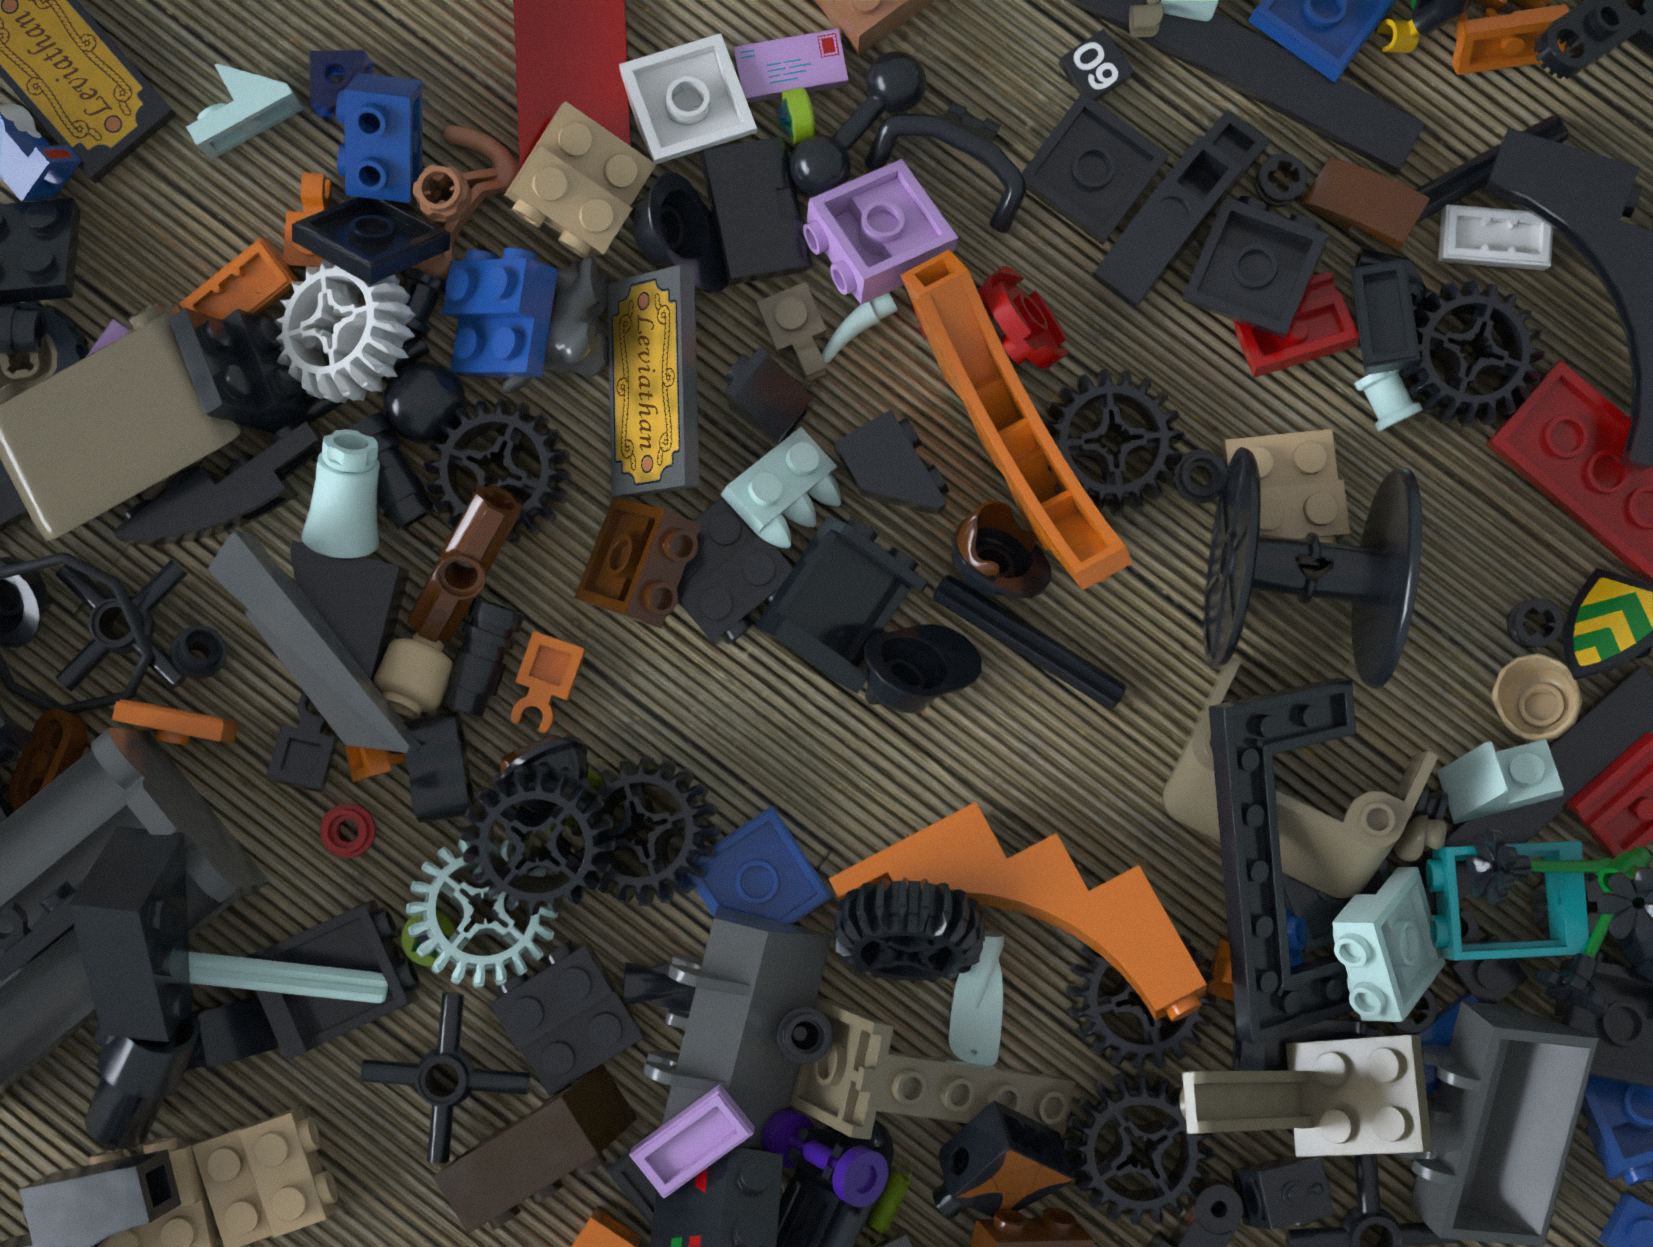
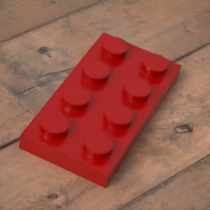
[1485,360,1653,584]

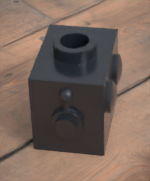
[1231,1156,1335,1230]

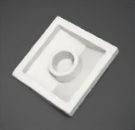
[619,33,757,165]

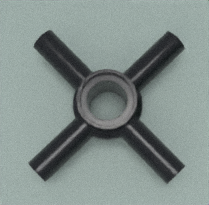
[55,558,188,691]
[360,992,530,1163]
[1286,1154,1457,1247]

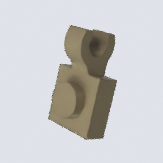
[756,281,827,383]

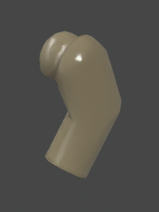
[1394,815,1447,861]

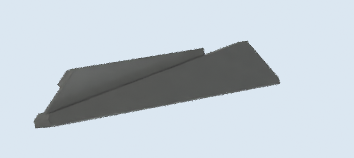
[208,530,422,753]

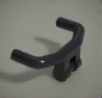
[864,101,1026,233]

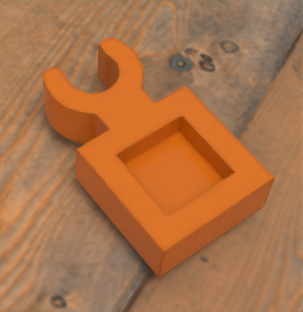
[511,631,587,734]

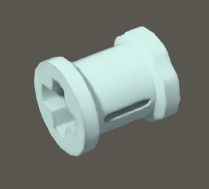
[1354,369,1423,432]

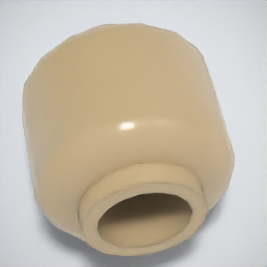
[373,633,453,718]

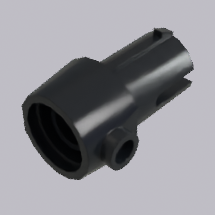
[84,1010,201,1152]

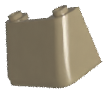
[0,303,244,541]

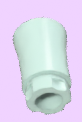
[301,429,380,558]

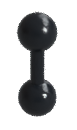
[790,51,926,196]

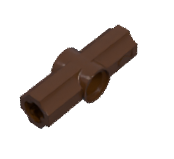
[407,485,522,643]

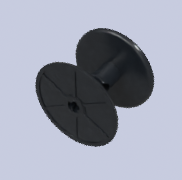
[1203,447,1422,689]

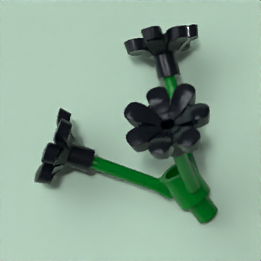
[1466,828,1653,1016]

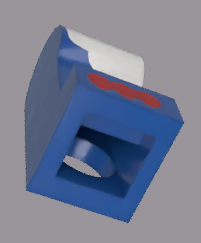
[0,104,81,202]

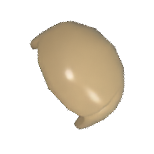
[1492,653,1582,742]

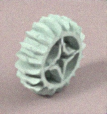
[406,839,558,988]

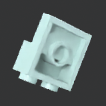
[1332,867,1446,1022]

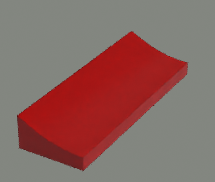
[513,0,632,169]

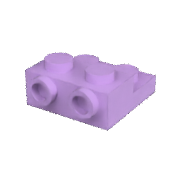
[803,159,958,305]

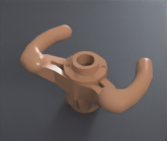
[411,125,520,281]

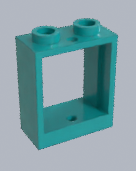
[1426,841,1589,961]

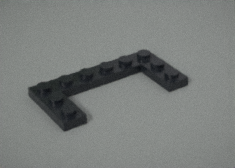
[1209,678,1356,1044]

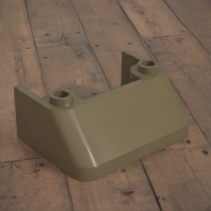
[1162,657,1439,898]

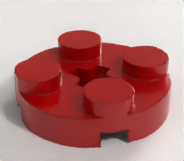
[977,266,1068,369]

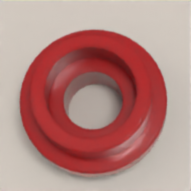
[320,803,376,858]

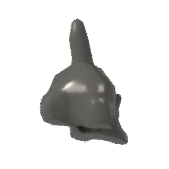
[502,257,611,393]

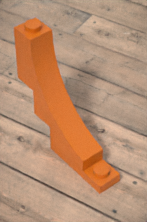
[828,802,1207,1022]

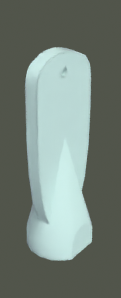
[948,930,1005,1066]

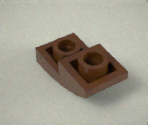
[1301,157,1430,250]

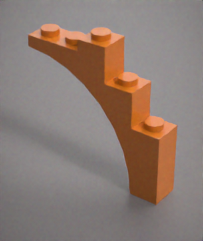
[901,249,1133,590]

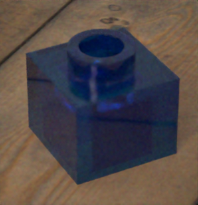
[310,50,373,117]

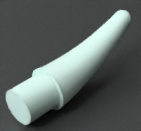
[821,292,898,363]

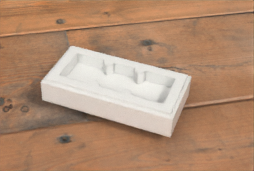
[1438,205,1553,270]

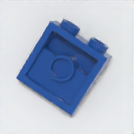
[442,248,558,377]
[1582,1076,1653,1186]

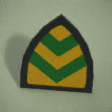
[1563,568,1653,680]

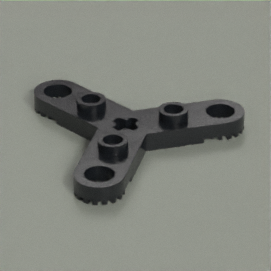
[1534,0,1653,79]

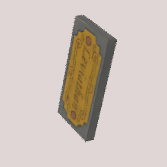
[607,265,699,498]

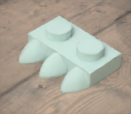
[720,427,841,549]

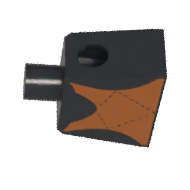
[932,1100,1075,1218]

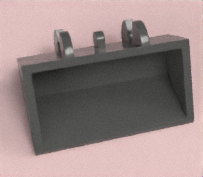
[643,906,832,1148]
[1396,1001,1600,1247]

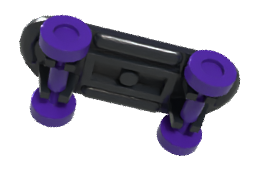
[761,1109,894,1247]

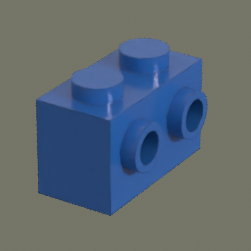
[336,73,422,203]

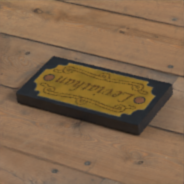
[0,0,177,184]

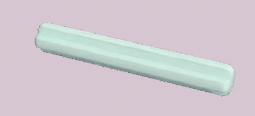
[189,951,388,1003]

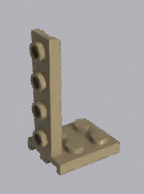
[790,998,1076,1140]
[1180,1035,1432,1157]

